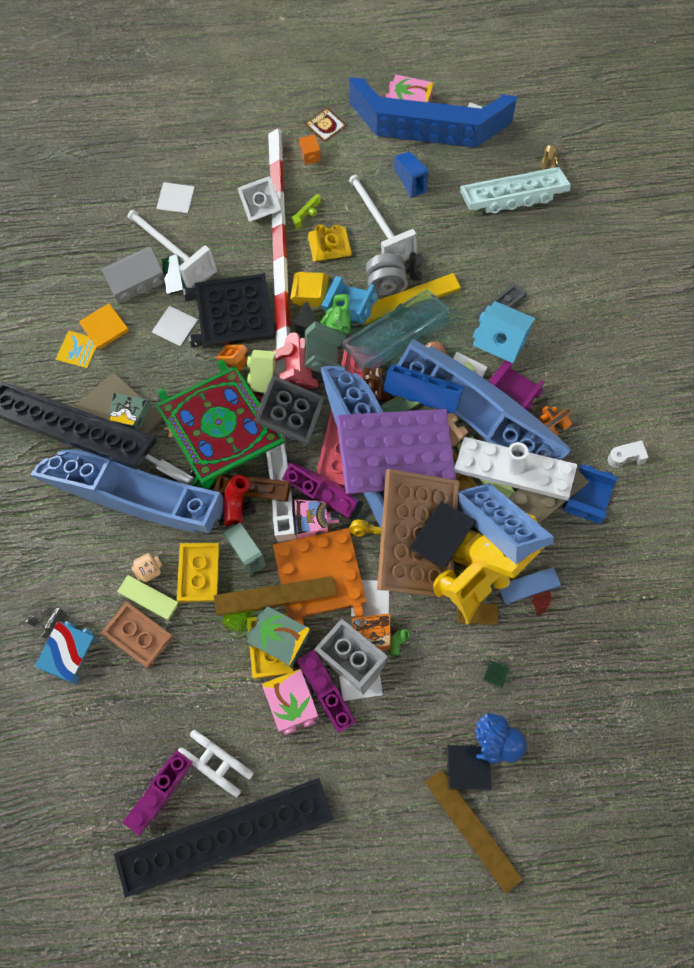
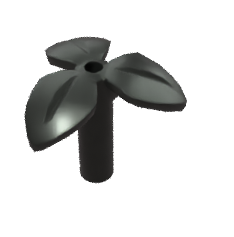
[405,252,423,281]

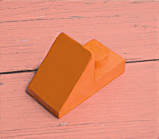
[216,345,248,372]

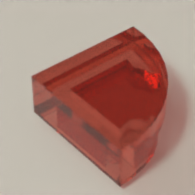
[530,590,551,616]

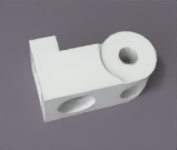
[608,440,649,468]

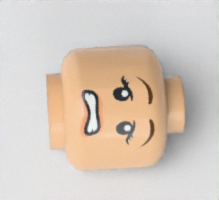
[131,553,163,582]

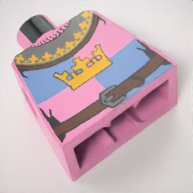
[295,500,339,539]

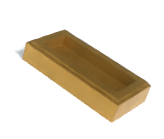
[457,603,498,626]

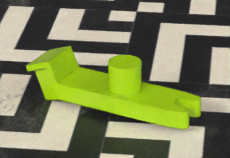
[292,194,321,230]

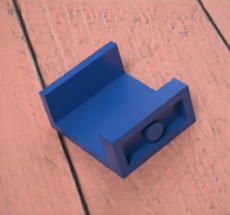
[564,465,618,525]

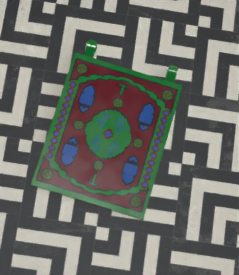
[155,359,285,485]

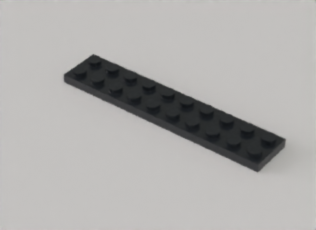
[0,382,157,470]
[114,778,333,898]

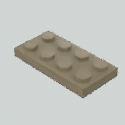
[508,457,589,524]

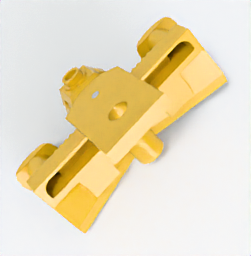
[433,513,545,625]

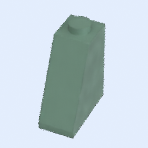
[223,523,266,576]

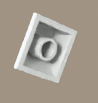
[237,176,282,222]

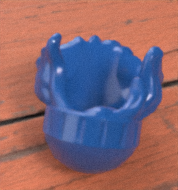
[475,713,527,764]

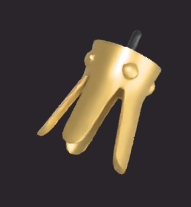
[540,146,558,170]

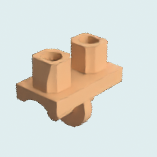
[447,413,468,448]

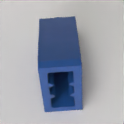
[394,151,428,198]

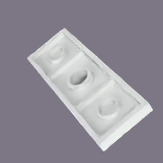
[454,437,577,501]

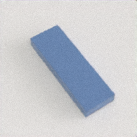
[498,567,561,605]

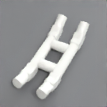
[178,730,254,798]

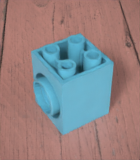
[472,301,535,363]

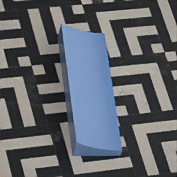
[457,483,554,565]

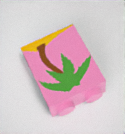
[386,75,434,102]
[262,669,319,735]

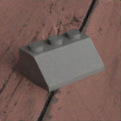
[101,246,165,304]
[314,619,388,695]

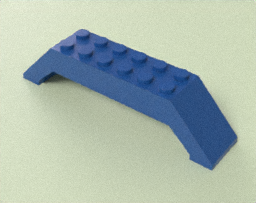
[349,77,517,148]

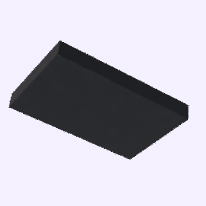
[410,501,476,570]

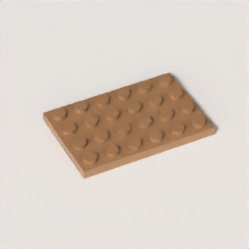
[377,469,459,598]

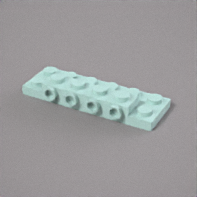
[460,167,570,213]

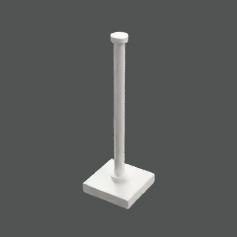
[349,175,417,262]
[128,210,217,288]

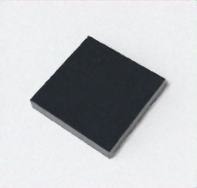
[446,745,492,791]

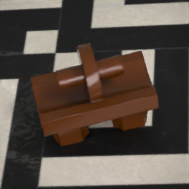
[363,367,383,401]

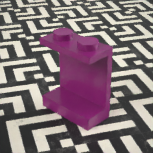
[489,360,544,412]

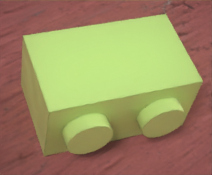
[247,350,276,392]

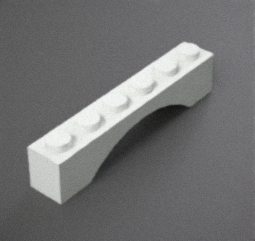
[266,434,297,543]

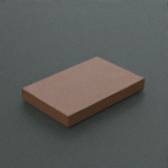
[101,601,174,669]

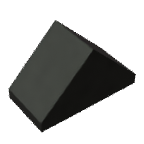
[295,302,317,336]

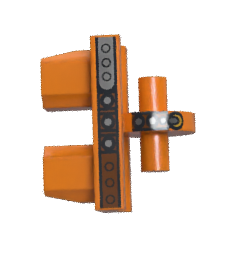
[540,406,573,436]

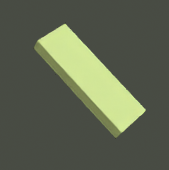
[117,575,179,621]

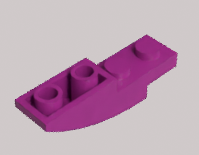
[282,462,359,518]
[296,649,356,733]
[122,749,193,836]

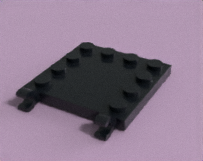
[183,273,275,348]

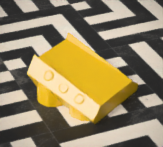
[308,224,352,261]
[290,272,329,307]

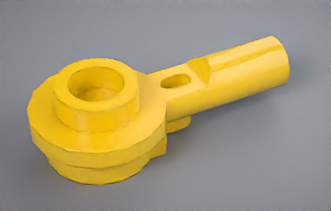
[349,520,382,537]

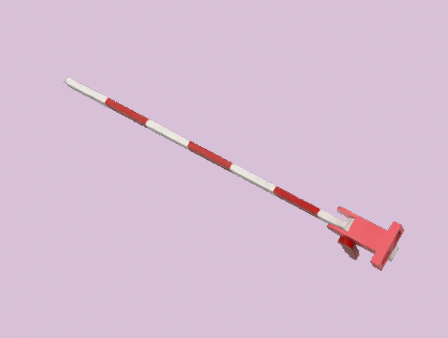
[269,129,318,390]

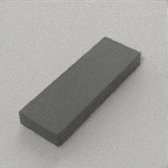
[475,283,527,320]

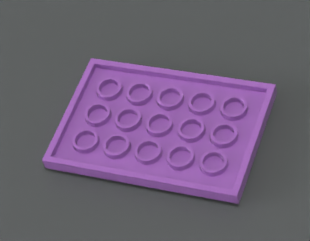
[336,409,456,494]

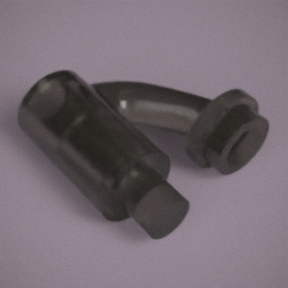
[25,607,68,640]

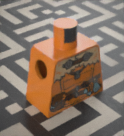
[352,613,390,651]

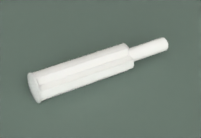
[145,454,194,485]

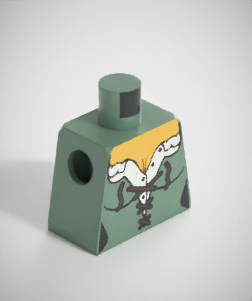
[109,392,151,431]

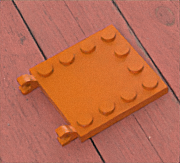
[273,528,366,625]

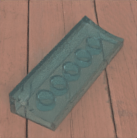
[342,289,451,372]

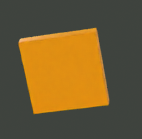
[79,303,129,350]

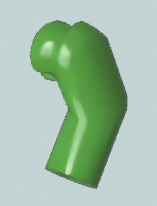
[390,629,410,657]

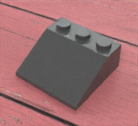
[254,375,325,445]

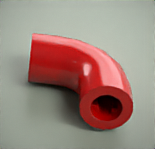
[223,475,250,527]

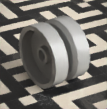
[366,253,408,296]

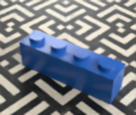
[383,364,464,414]

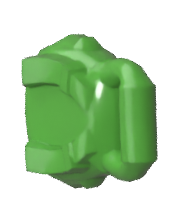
[320,294,351,335]

